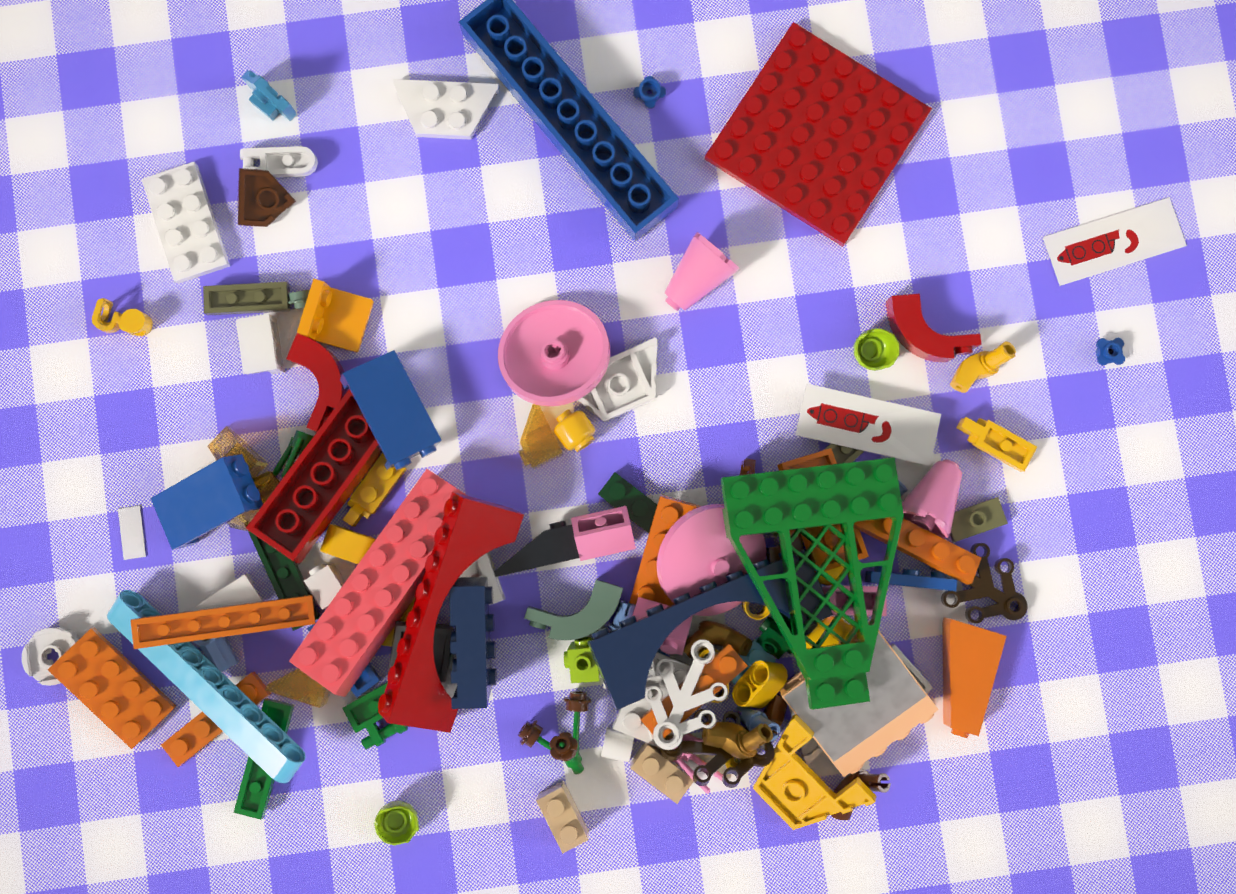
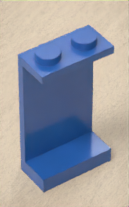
[340,350,442,470]
[150,454,263,550]

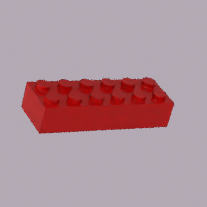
[246,389,382,564]

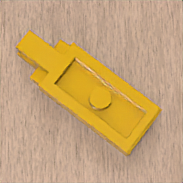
[956,417,1037,472]
[343,452,407,527]

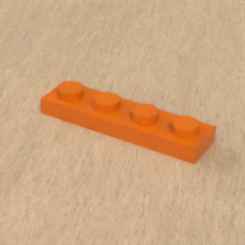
[640,643,748,738]
[161,671,272,767]

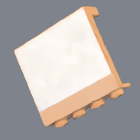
[780,621,939,777]

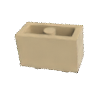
[630,742,694,804]
[536,780,589,854]

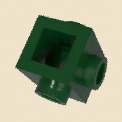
[756,612,793,660]

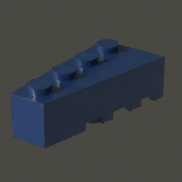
[449,577,497,709]

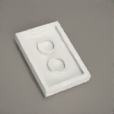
[612,652,691,748]

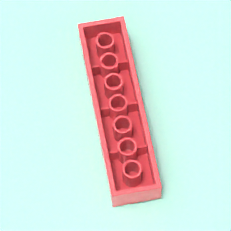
[289,469,468,697]

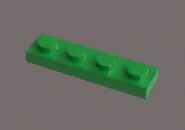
[233,698,294,820]

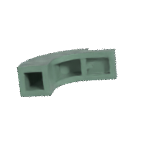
[524,579,623,640]

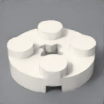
[22,627,79,686]

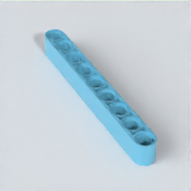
[107,590,306,783]

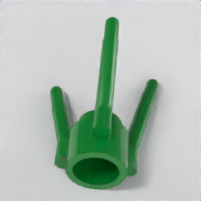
[268,430,314,482]

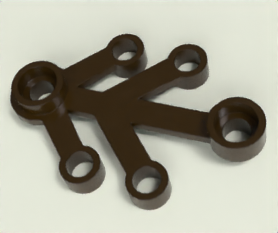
[929,543,1028,623]
[660,709,775,788]

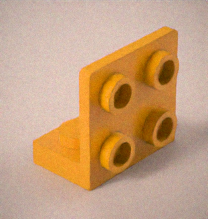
[297,278,374,353]

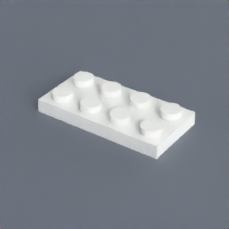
[141,162,230,284]

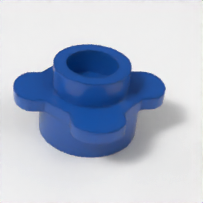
[633,76,666,109]
[1096,338,1125,366]

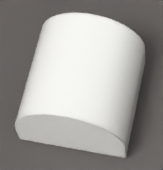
[601,727,634,762]

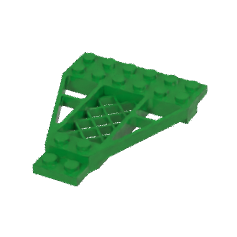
[721,457,904,710]

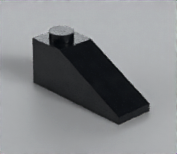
[494,521,579,577]

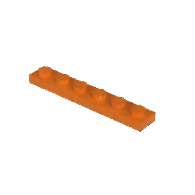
[853,518,981,585]
[130,595,316,649]

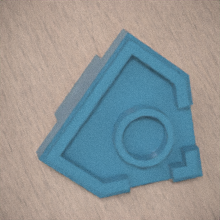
[241,70,296,121]

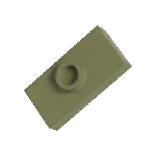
[950,497,1008,542]

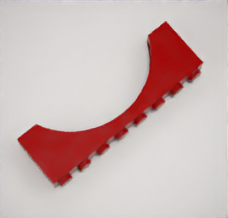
[378,492,524,733]

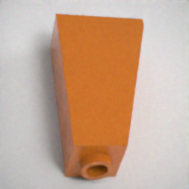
[942,617,1007,738]

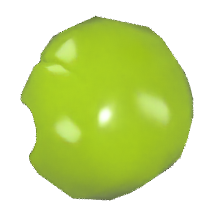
[853,328,900,371]
[374,800,419,846]

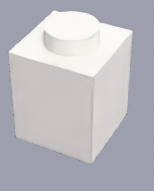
[304,563,345,610]

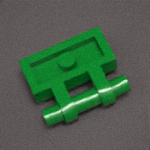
[342,682,408,750]

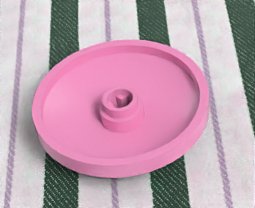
[498,300,610,406]
[657,504,767,616]

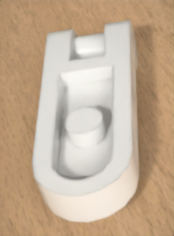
[240,146,318,178]

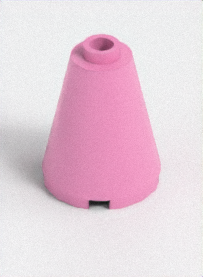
[664,232,740,311]
[902,459,962,539]

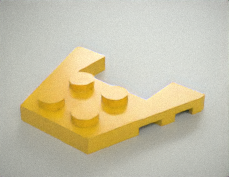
[753,714,877,830]

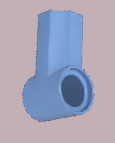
[193,637,240,672]

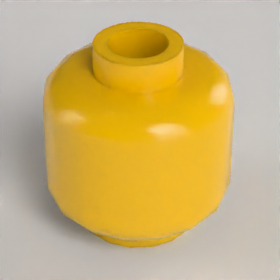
[554,409,595,452]

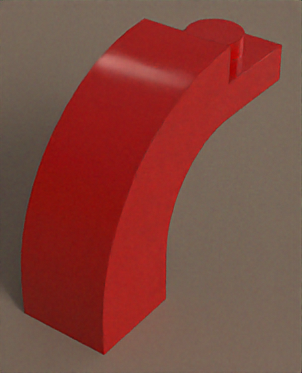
[886,294,982,362]
[286,333,348,432]

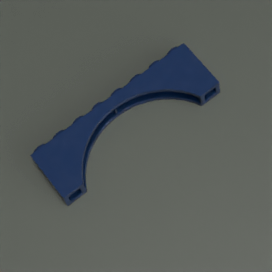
[587,550,833,710]

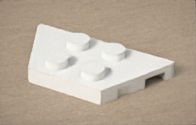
[393,79,499,140]
[577,337,658,422]

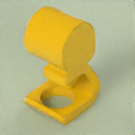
[92,298,153,337]

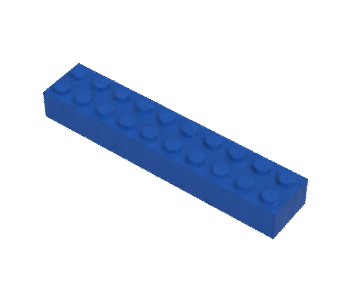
[459,0,679,242]

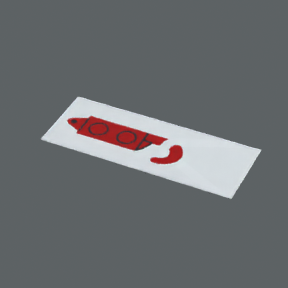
[1043,197,1187,286]
[795,383,941,466]

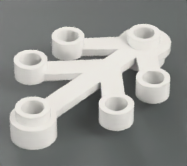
[645,640,728,750]

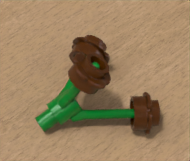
[518,691,591,775]

